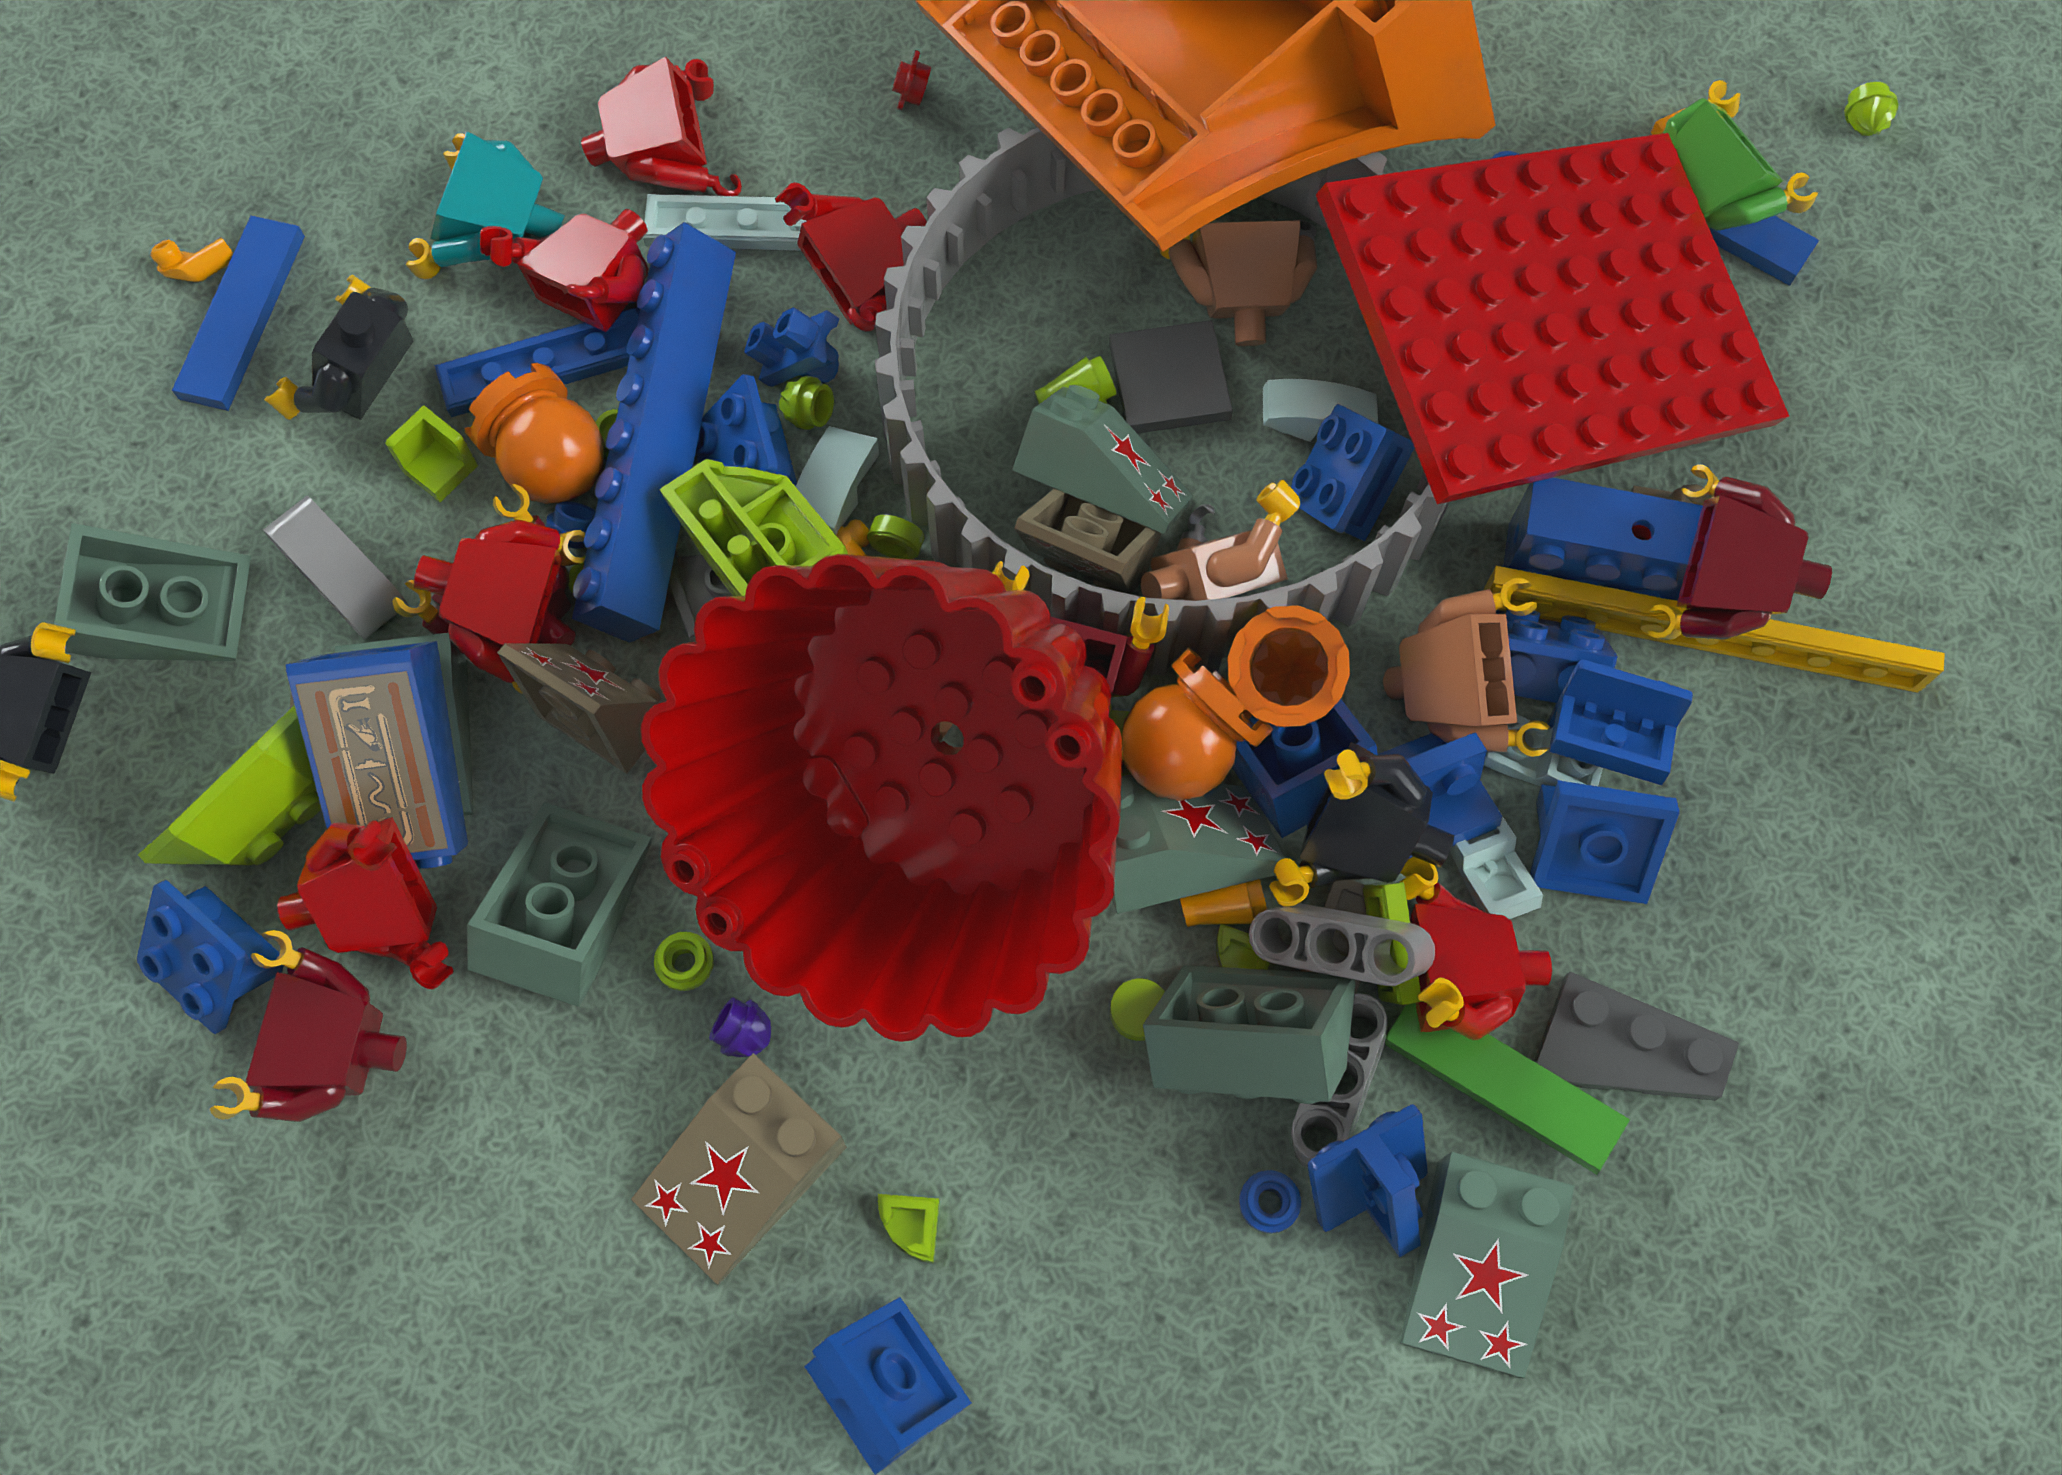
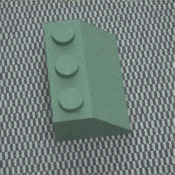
[1143,965,1356,1104]

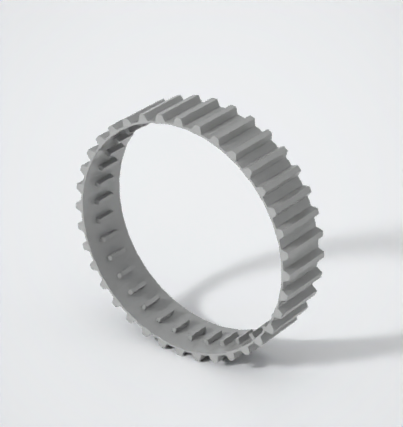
[875,127,1450,676]

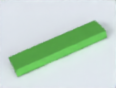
[1385,1003,1630,1175]

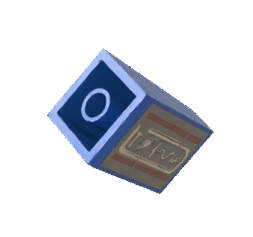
[285,641,468,869]

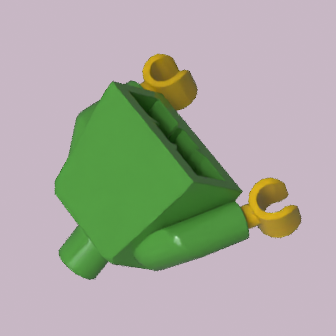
[1663,80,1818,231]

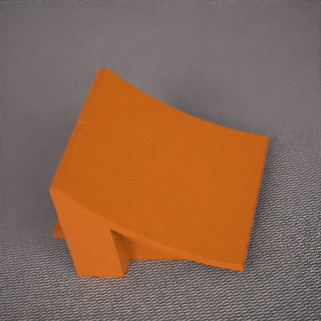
[915,0,1496,252]

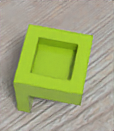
[385,405,478,502]

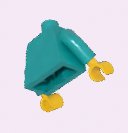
[406,132,565,279]

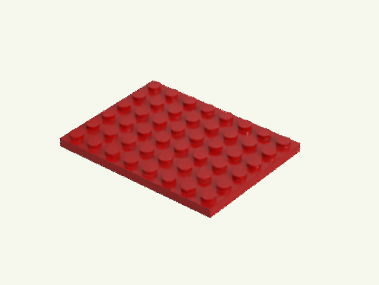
[1315,133,1790,505]

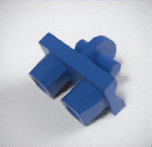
[744,307,839,387]

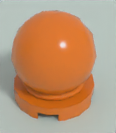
[465,363,605,504]
[1228,605,1350,727]
[1121,647,1273,801]

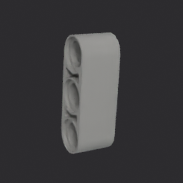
[263,495,408,640]
[1249,903,1435,986]
[1291,993,1387,1169]

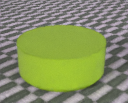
[867,515,925,559]
[1110,978,1165,1041]

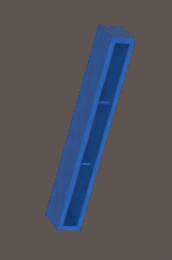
[572,222,736,643]

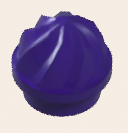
[709,997,771,1057]

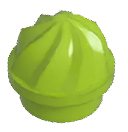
[1844,82,1899,136]
[779,376,834,430]

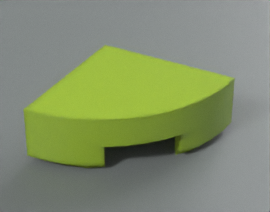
[1216,924,1270,970]
[878,1194,940,1263]

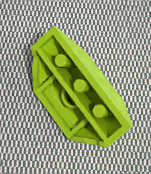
[659,459,848,596]
[138,704,321,865]

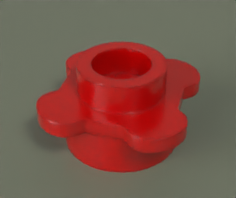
[892,50,931,110]

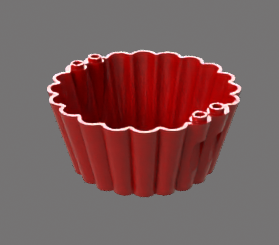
[641,554,1122,1042]

